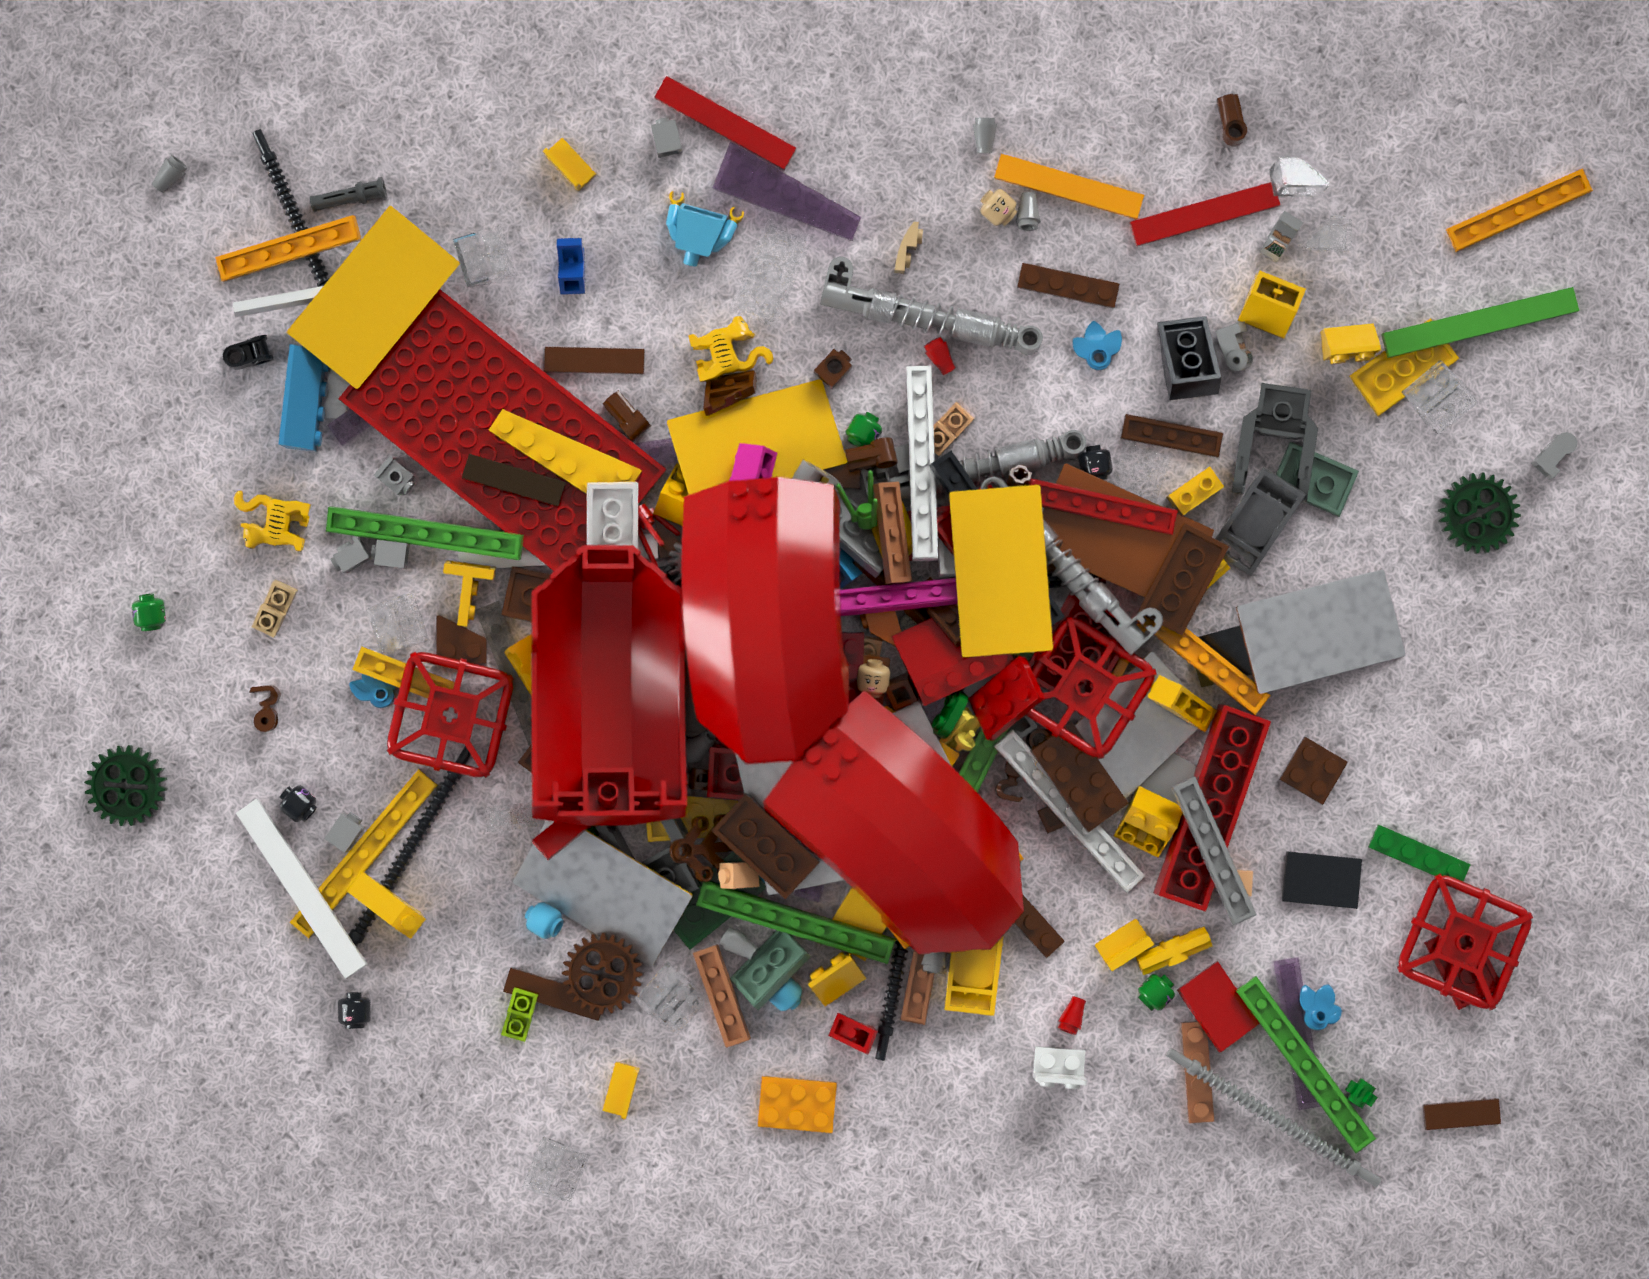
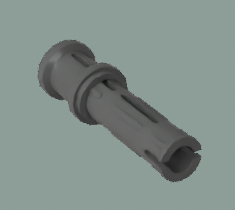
[310,177,387,212]

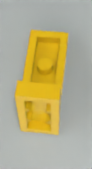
[443,560,496,626]

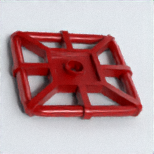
[1026,616,1157,759]
[386,652,514,778]
[1397,874,1533,1011]

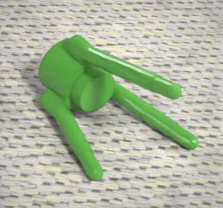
[836,470,878,530]

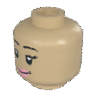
[980,189,1017,226]
[856,659,890,698]

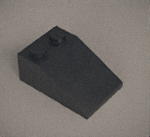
[1157,316,1221,400]

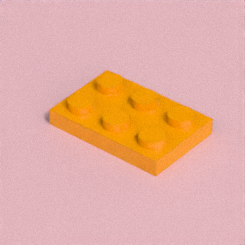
[758,1076,837,1133]

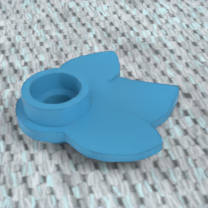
[1073,321,1122,370]
[349,674,396,708]
[1300,984,1342,1030]

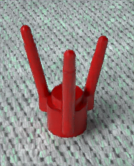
[638,504,680,567]

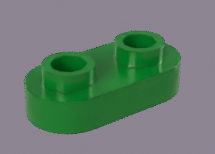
[932,691,968,739]

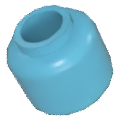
[525,902,564,939]
[769,977,802,1011]

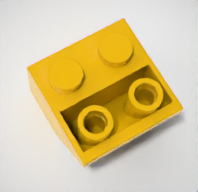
[1237,270,1306,339]
[1320,323,1381,364]
[653,463,688,526]
[1114,786,1182,858]
[808,951,866,1007]

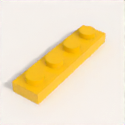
[352,646,455,699]

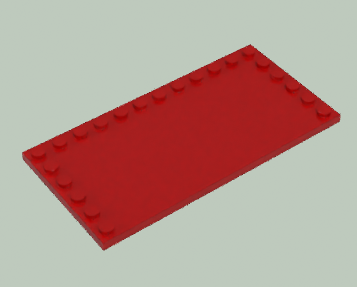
[338,289,667,571]

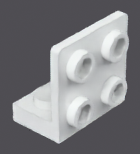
[1033,1046,1087,1089]

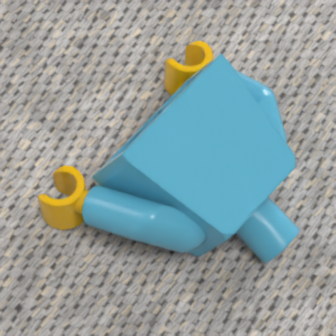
[666,191,744,267]

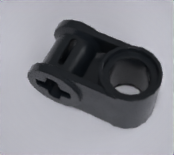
[223,335,274,370]

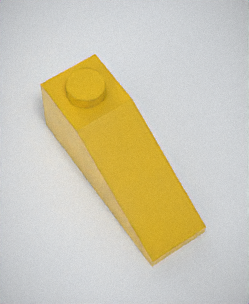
[1148,675,1217,732]
[346,870,426,939]

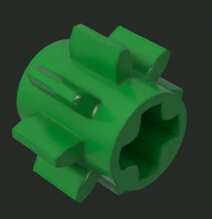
[1345,1078,1378,1109]

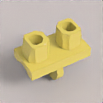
[940,707,980,752]

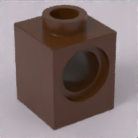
[814,349,852,389]

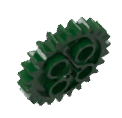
[1438,472,1521,554]
[84,745,168,826]

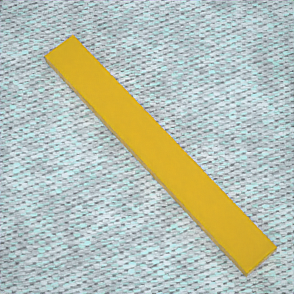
[290,769,438,938]

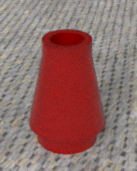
[924,336,956,375]
[1058,996,1086,1035]

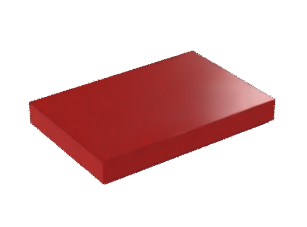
[1424,935,1499,1010]
[1177,961,1260,1052]

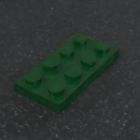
[674,851,766,950]

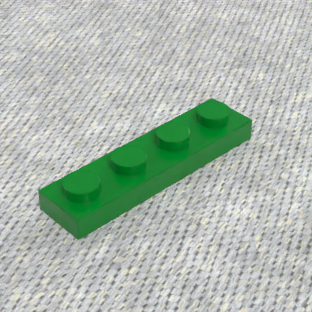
[1368,824,1471,882]

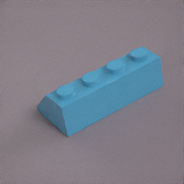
[278,344,330,452]

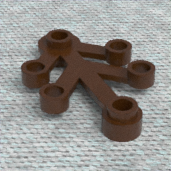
[670,814,732,882]

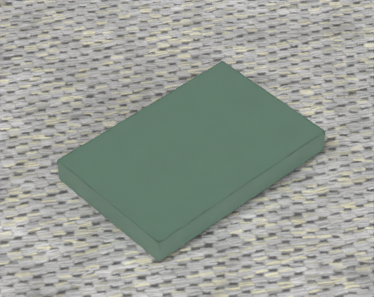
[1276,442,1359,517]
[730,930,811,1010]

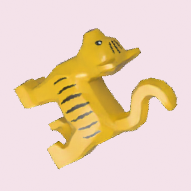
[688,316,774,382]
[234,490,311,552]

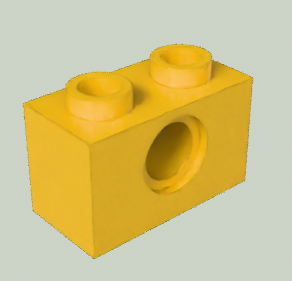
[1166,466,1224,516]

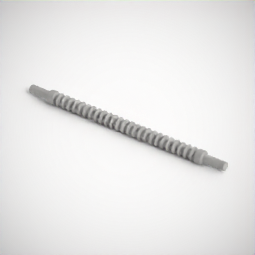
[1166,1048,1381,1187]

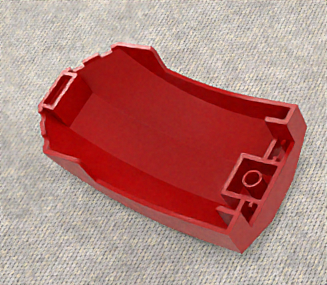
[682,477,849,764]
[531,545,687,826]
[763,691,1024,955]

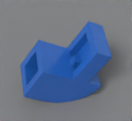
[557,238,586,295]

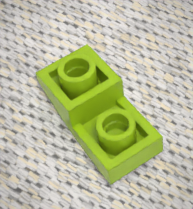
[501,987,539,1042]

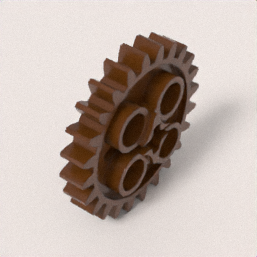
[562,933,644,1015]

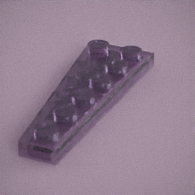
[713,142,861,241]

